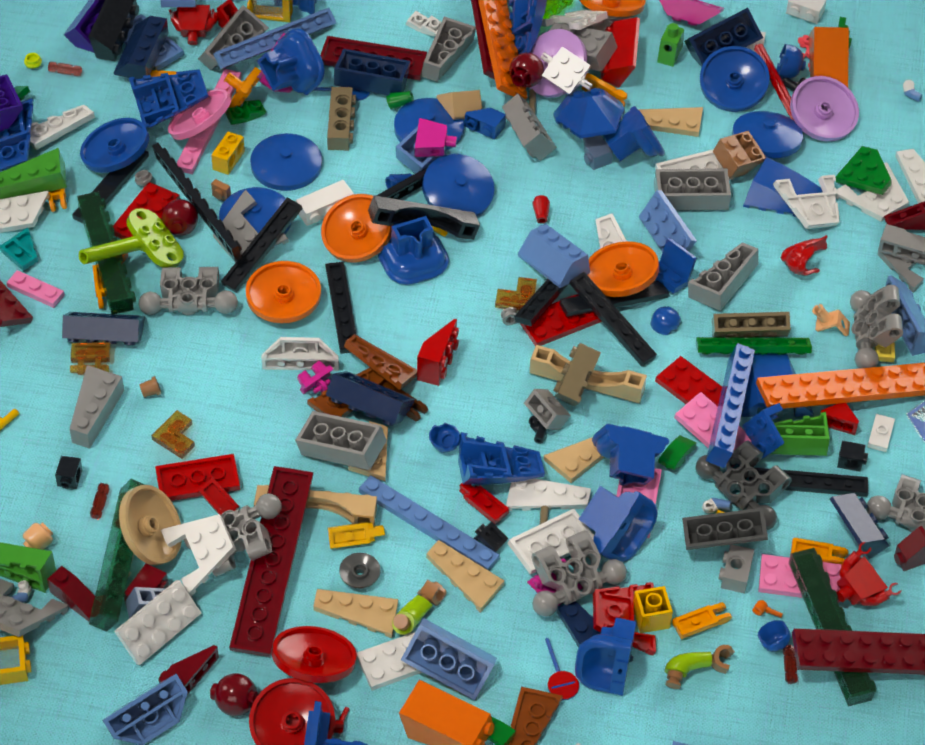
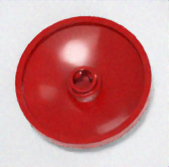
[272,626,357,683]
[249,678,335,745]

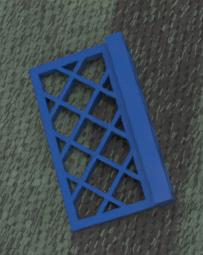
[304,701,331,745]

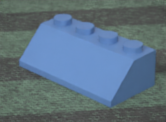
[518,224,590,288]
[885,275,925,356]
[401,618,497,700]

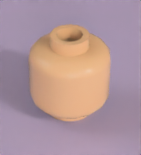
[23,522,53,550]

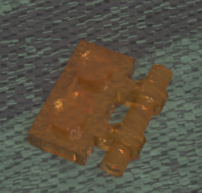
[70,343,111,375]

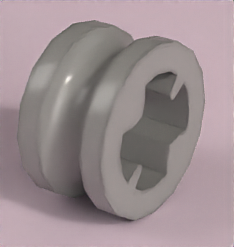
[501,307,517,325]

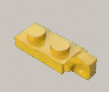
[327,522,385,549]

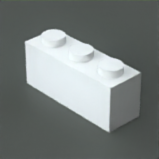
[296,180,354,226]

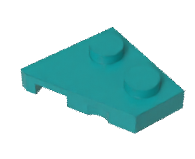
[0,228,38,271]

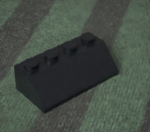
[89,0,139,61]

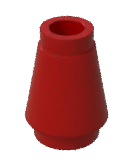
[532,195,550,224]

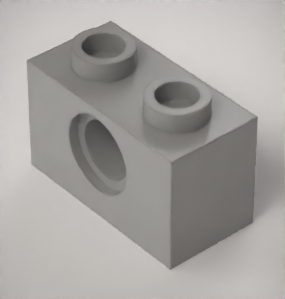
[524,389,571,430]
[718,544,754,594]

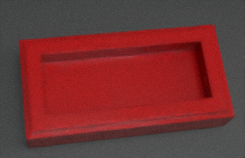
[198,477,239,516]

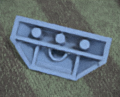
[102,674,188,745]

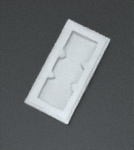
[867,414,895,452]

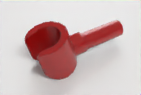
[334,707,350,733]

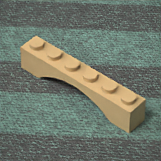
[530,345,647,404]
[254,485,377,526]

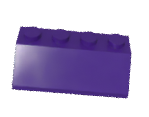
[63,0,105,53]
[0,74,23,132]

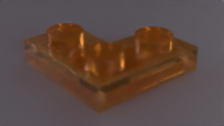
[495,277,537,311]
[151,410,195,459]

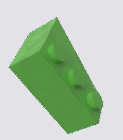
[771,412,830,456]
[0,542,56,593]

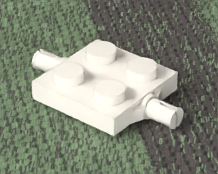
[541,47,593,95]

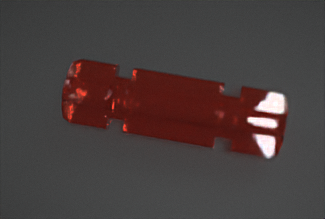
[48,61,82,76]
[90,483,109,519]
[783,644,798,684]

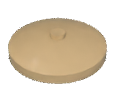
[119,485,182,566]

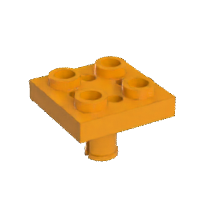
[223,67,261,108]

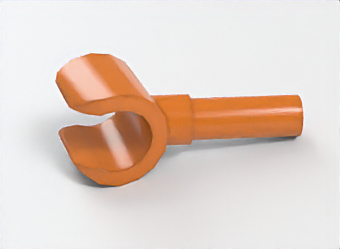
[752,600,783,618]

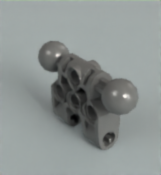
[695,440,792,530]

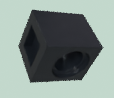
[837,441,868,472]
[55,456,83,489]

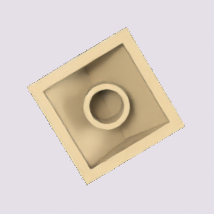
[436,90,482,120]

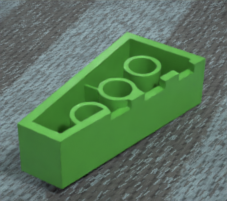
[0,148,67,199]

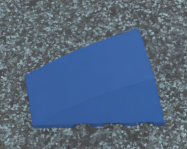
[509,0,547,55]
[128,69,209,129]
[0,98,34,172]
[743,157,823,217]
[741,354,814,417]
[458,432,545,485]

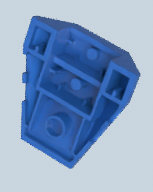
[553,88,625,139]

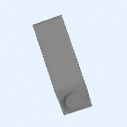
[878,224,925,265]

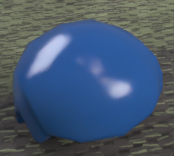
[650,306,681,335]
[429,423,460,452]
[758,620,791,652]

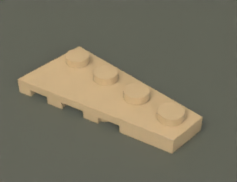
[640,107,703,137]

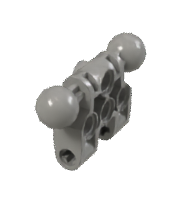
[138,267,238,315]
[850,285,903,368]
[866,474,925,532]
[184,493,282,577]
[531,530,627,617]

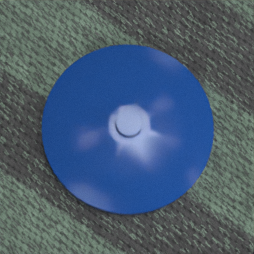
[700,46,770,112]
[394,98,464,150]
[732,111,803,158]
[80,118,149,173]
[250,133,322,191]
[422,154,494,217]
[219,187,292,234]

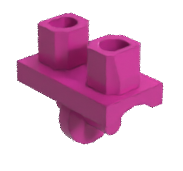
[297,360,333,394]

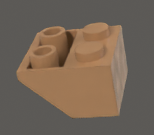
[713,131,766,179]

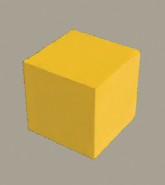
[633,586,673,633]

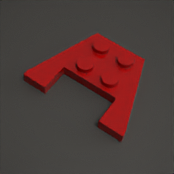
[593,582,656,655]

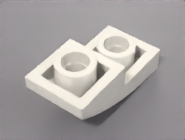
[406,11,441,36]

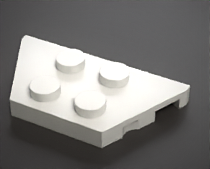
[0,191,50,233]

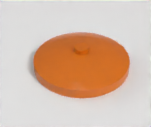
[579,0,646,17]
[321,194,393,263]
[587,241,659,297]
[246,261,321,323]

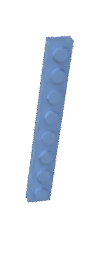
[213,8,337,70]
[359,475,500,571]

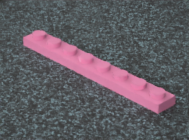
[177,69,241,175]

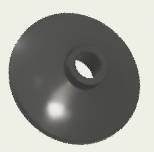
[339,553,380,588]

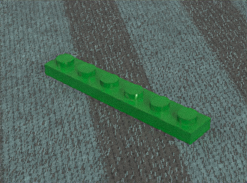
[696,337,812,355]

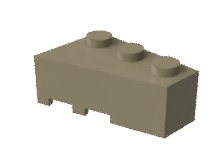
[553,343,601,407]

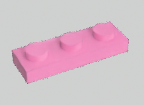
[6,270,65,308]

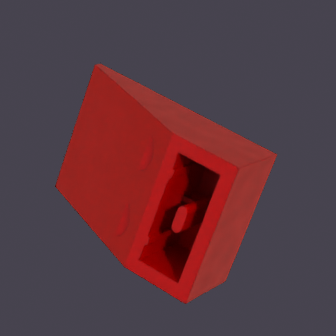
[417,319,459,386]

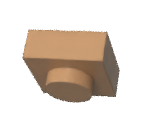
[211,179,231,201]

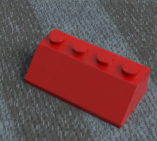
[600,17,640,88]

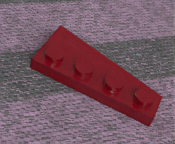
[0,280,33,327]

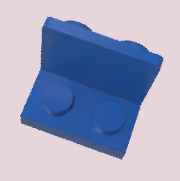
[655,238,697,294]
[742,403,784,459]

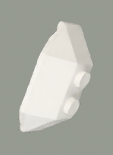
[261,337,339,371]

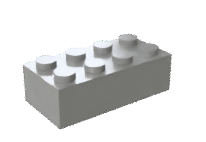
[549,23,618,71]
[654,168,731,210]
[295,411,387,470]

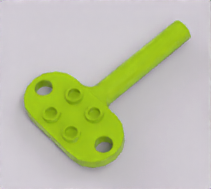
[79,208,183,267]

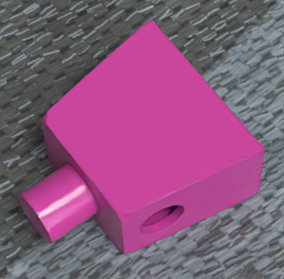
[415,118,457,157]

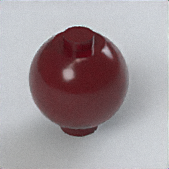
[509,52,544,88]
[162,199,198,236]
[210,673,258,716]

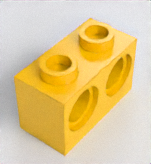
[211,131,245,175]

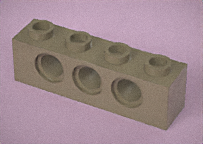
[327,87,356,151]
[711,312,791,338]

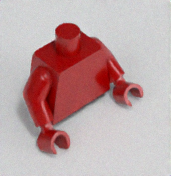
[169,5,218,45]
[836,542,902,606]

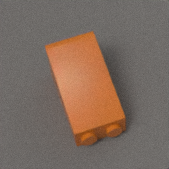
[809,27,849,87]
[399,680,494,745]

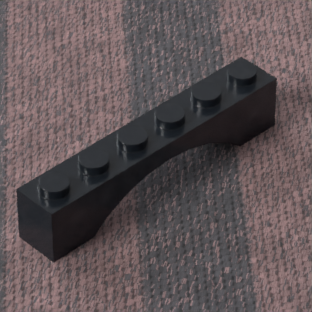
[368,195,480,240]

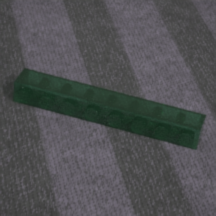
[77,192,136,315]
[89,479,145,631]
[789,548,876,706]

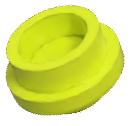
[24,53,42,69]

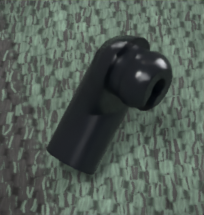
[783,77,806,91]
[528,416,547,444]

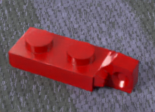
[459,483,509,525]

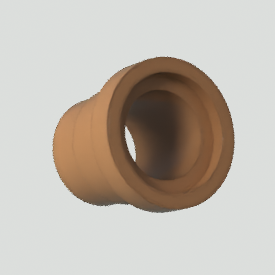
[139,376,161,398]

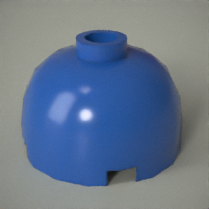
[776,44,806,79]

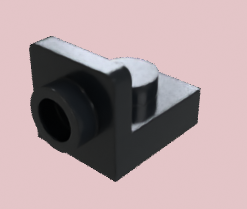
[473,521,508,552]

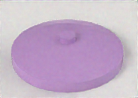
[529,29,587,98]
[790,76,859,141]

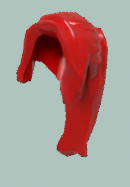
[780,235,828,276]

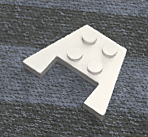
[541,10,608,30]
[835,162,909,222]
[773,175,839,229]
[161,514,236,596]

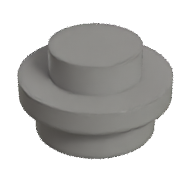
[135,170,153,186]

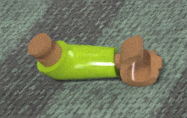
[392,579,446,635]
[664,645,735,689]

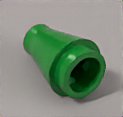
[386,91,414,110]

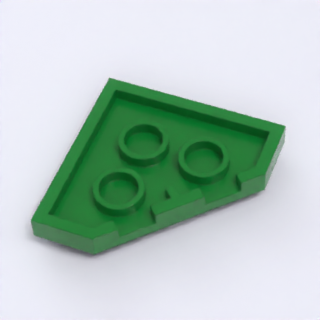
[835,146,892,195]

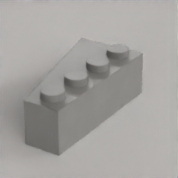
[198,5,269,70]
[421,17,476,82]
[502,94,557,161]
[688,242,758,311]
[70,365,124,449]

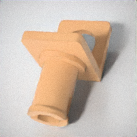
[812,304,850,336]

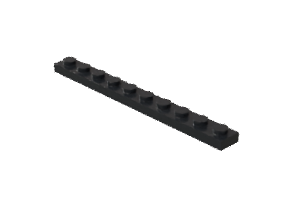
[152,143,242,262]

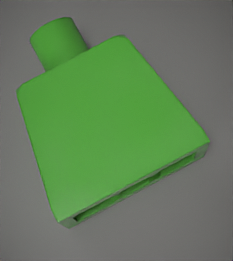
[657,23,684,67]

